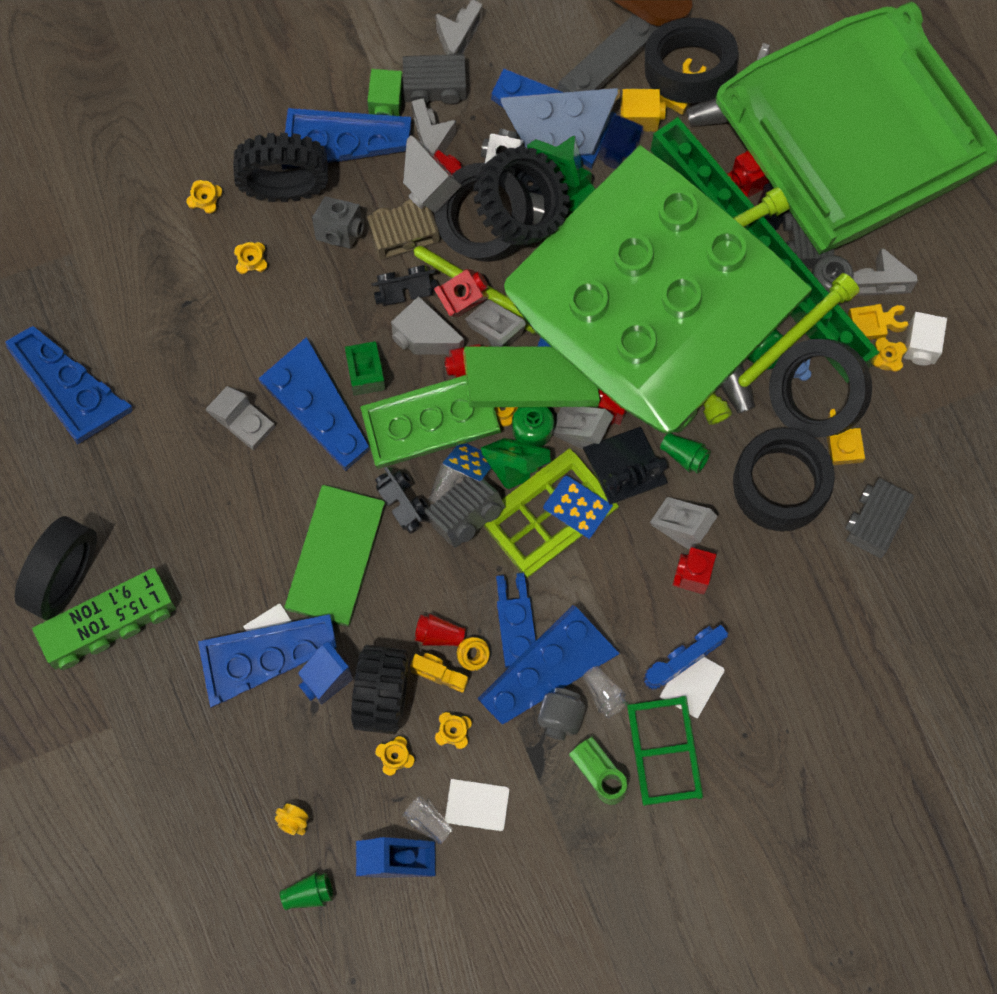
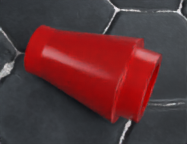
[414,613,465,647]

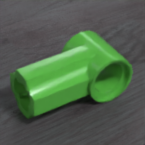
[569,737,627,805]

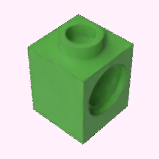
[368,69,403,116]

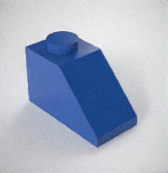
[298,641,353,705]
[356,837,435,878]

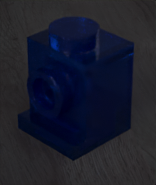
[599,115,644,169]

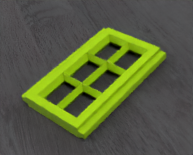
[483,448,619,579]

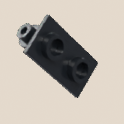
[371,265,437,307]
[375,467,430,534]

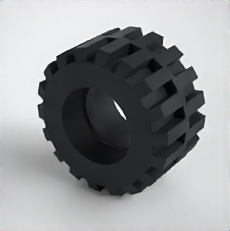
[351,645,409,735]

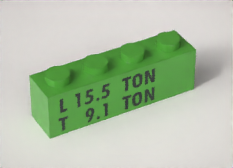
[32,568,176,670]

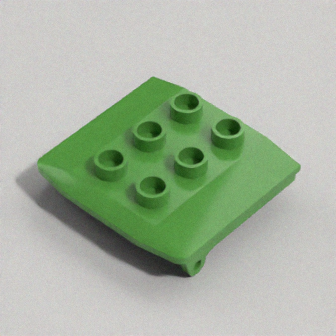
[716,2,997,255]
[504,145,812,434]

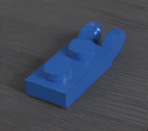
[496,573,536,668]
[644,625,728,690]

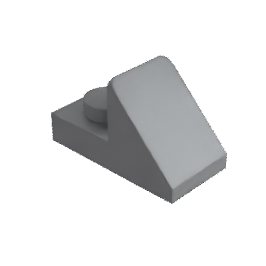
[436,0,483,55]
[412,98,456,155]
[853,249,917,296]
[465,299,526,347]
[205,386,275,451]
[552,407,613,450]
[650,497,718,549]

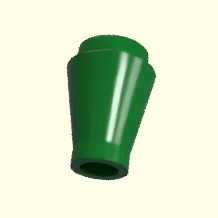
[660,433,711,474]
[280,872,334,910]

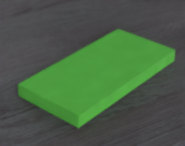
[463,347,600,407]
[360,375,501,469]
[284,485,385,627]

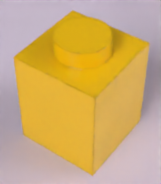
[620,89,666,132]

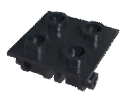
[583,426,668,505]

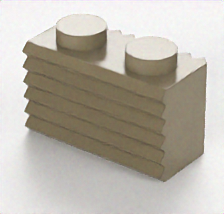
[367,199,439,260]

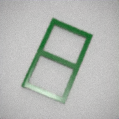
[627,696,703,806]

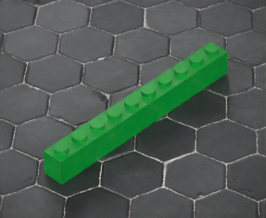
[650,117,880,383]

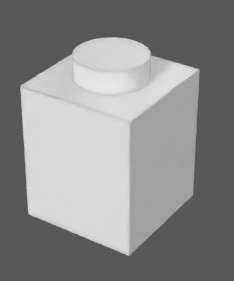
[903,312,947,365]

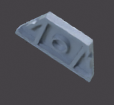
[501,88,620,156]

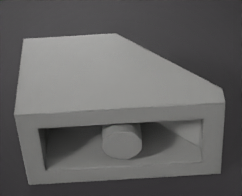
[403,135,462,213]
[391,296,464,354]

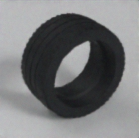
[733,428,835,532]

